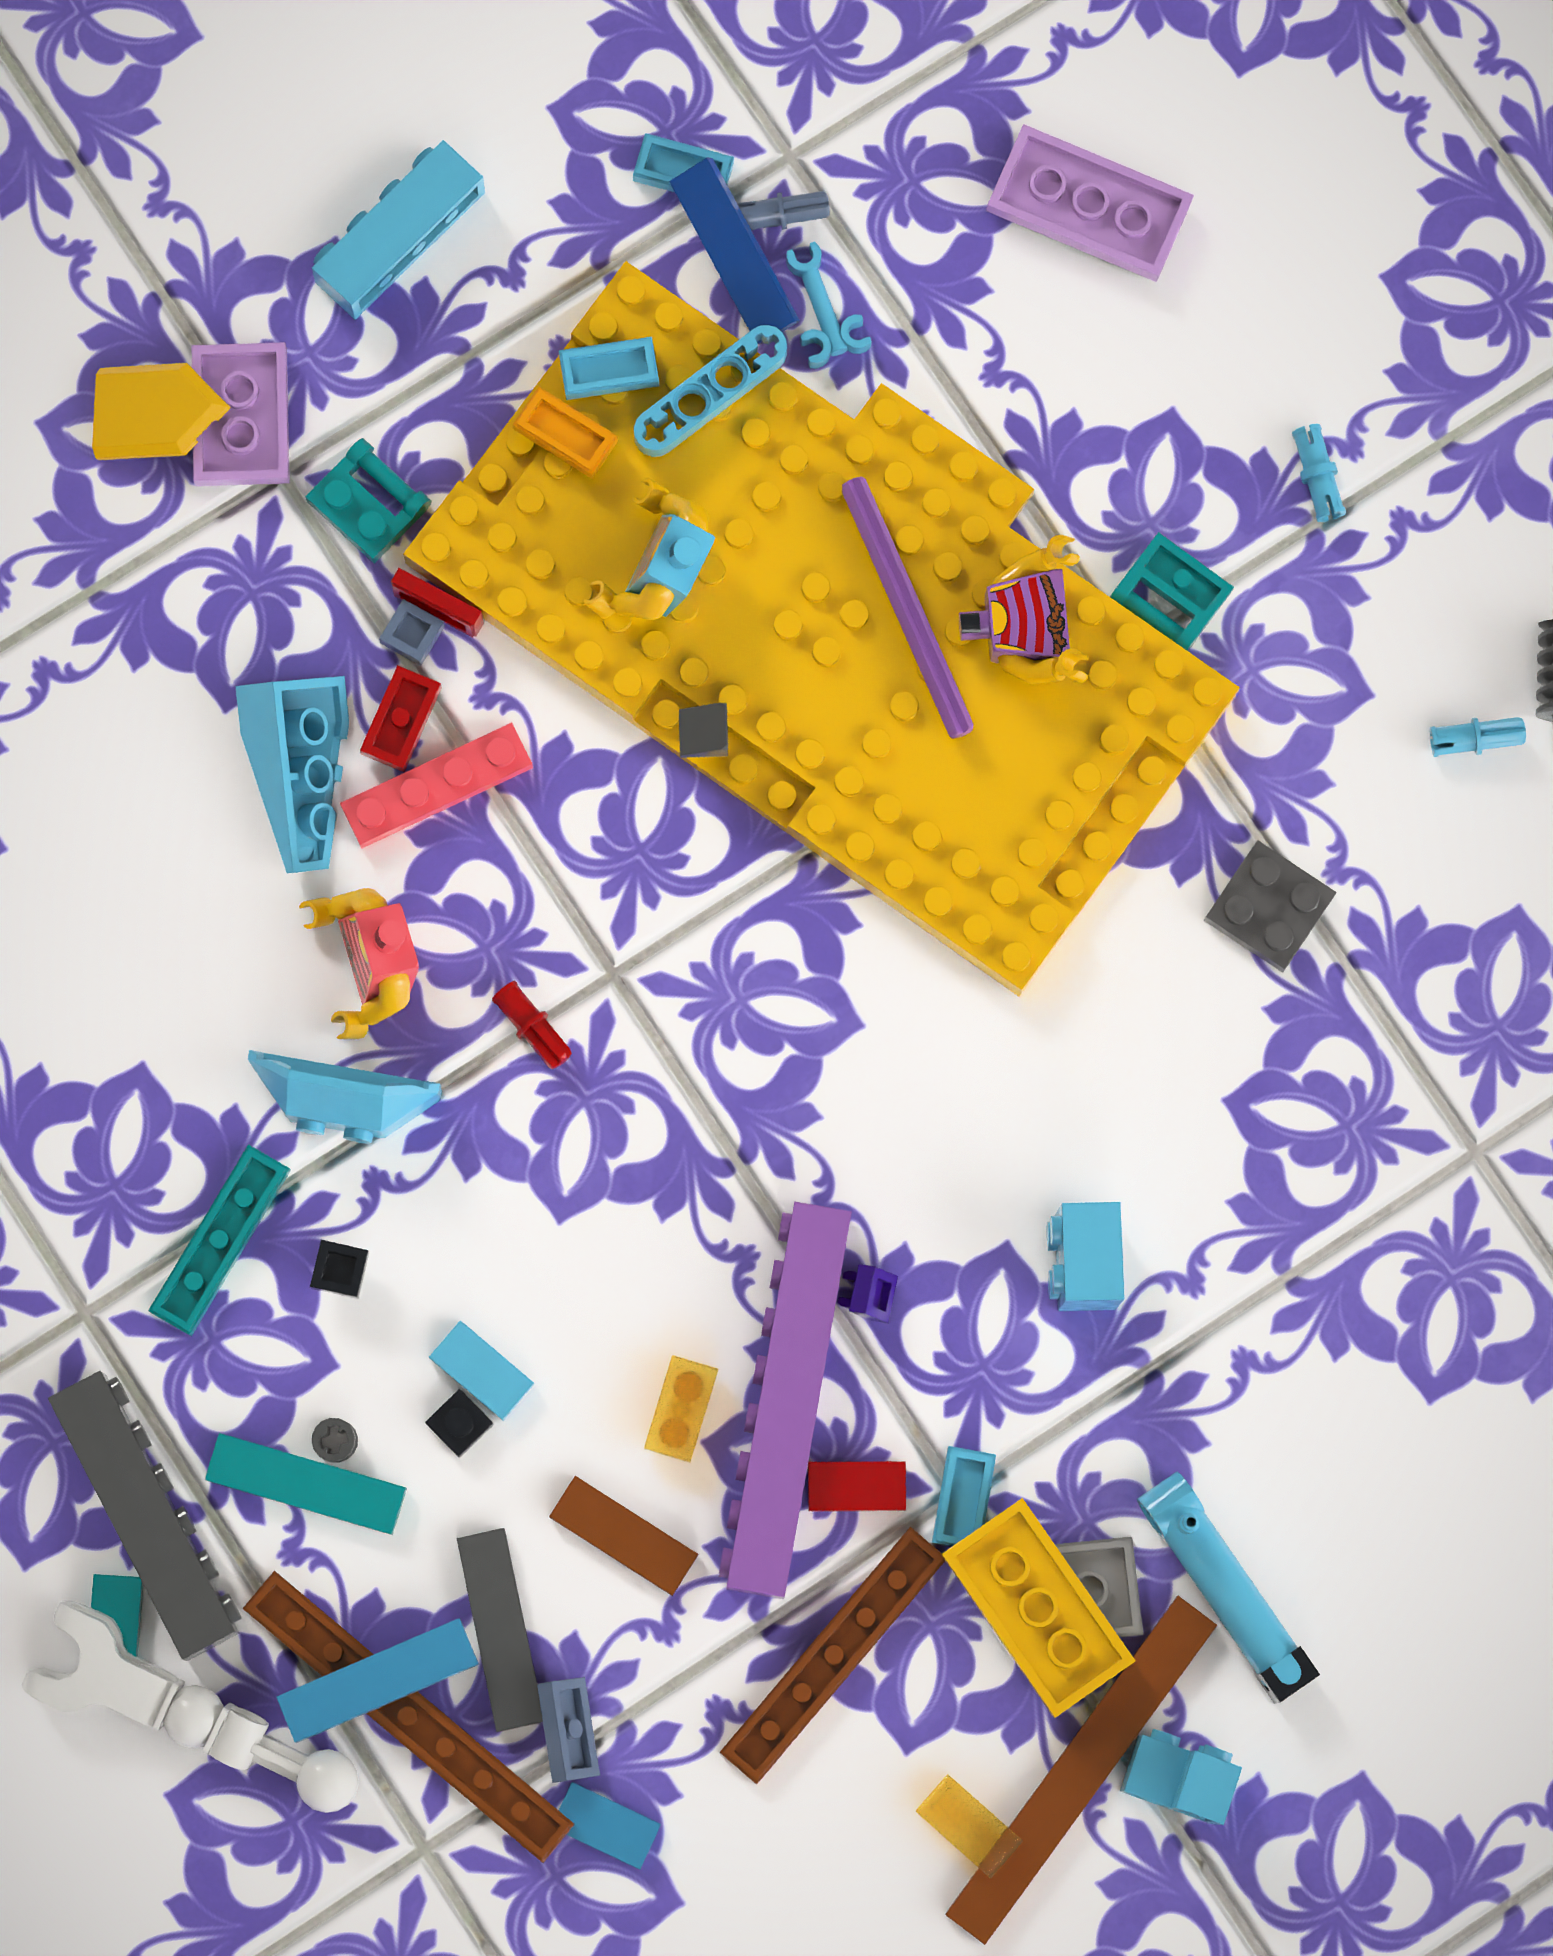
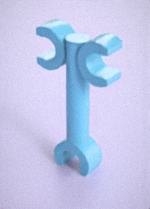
[786,242,872,369]

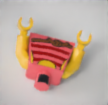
[299,888,419,1039]

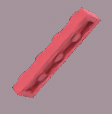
[340,722,533,849]

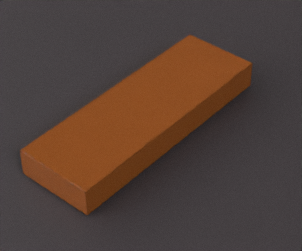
[549,1476,699,1597]

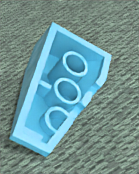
[235,676,349,874]

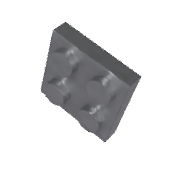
[1204,840,1337,973]

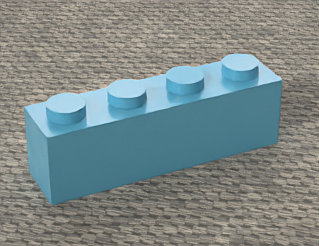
[312,140,485,320]

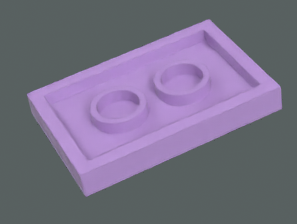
[191,342,290,486]

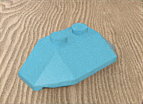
[248,1050,442,1144]

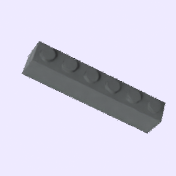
[48,1370,242,1661]

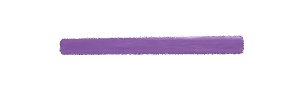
[842,476,974,739]

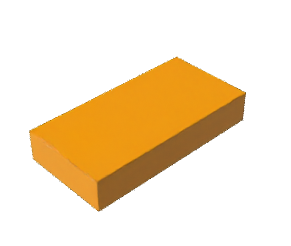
[513,387,618,479]

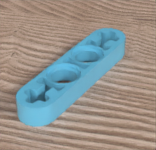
[634,325,787,457]

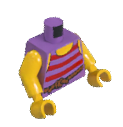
[959,535,1089,684]

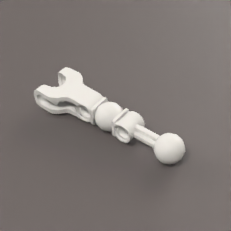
[21,1601,359,1813]

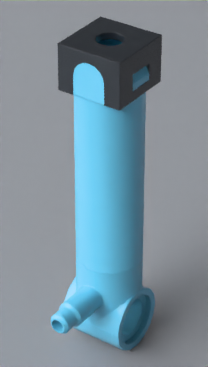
[1137,1471,1320,1704]

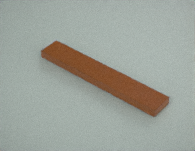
[719,1527,945,1785]

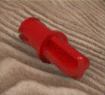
[492,980,572,1069]

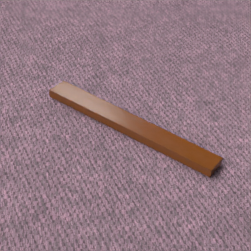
[242,1570,575,1863]
[945,1595,1217,1945]

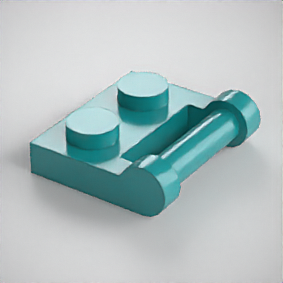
[305,438,432,564]
[1110,532,1234,651]

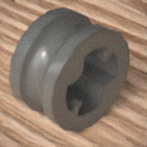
[311,1418,358,1463]

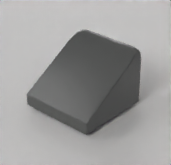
[679,703,728,758]

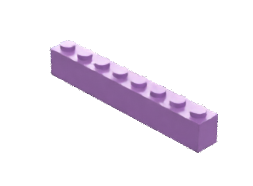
[718,1201,852,1600]

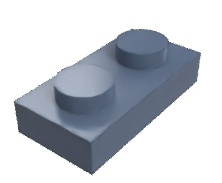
[537,1677,600,1783]

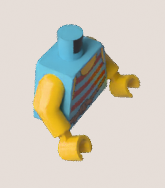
[583,478,715,620]

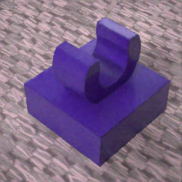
[837,1264,898,1323]

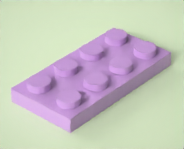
[986,124,1194,282]

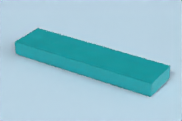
[148,1144,291,1337]
[205,1433,407,1536]

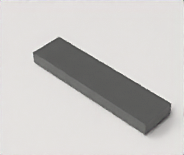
[456,1528,543,1732]

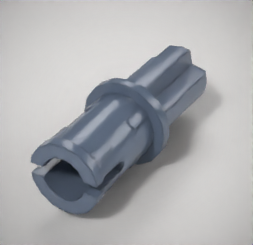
[737,191,830,230]

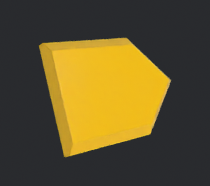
[92,363,231,460]

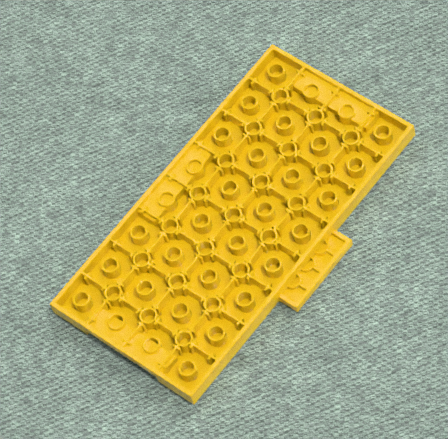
[403,261,1240,997]

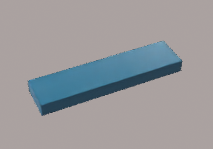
[276,1618,479,1743]

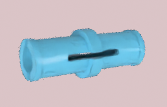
[1292,424,1346,522]

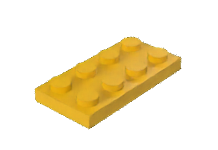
[941,1498,1135,1718]

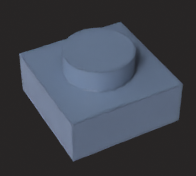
[379,599,445,666]

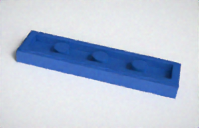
[669,157,800,344]

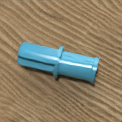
[1429,717,1526,757]

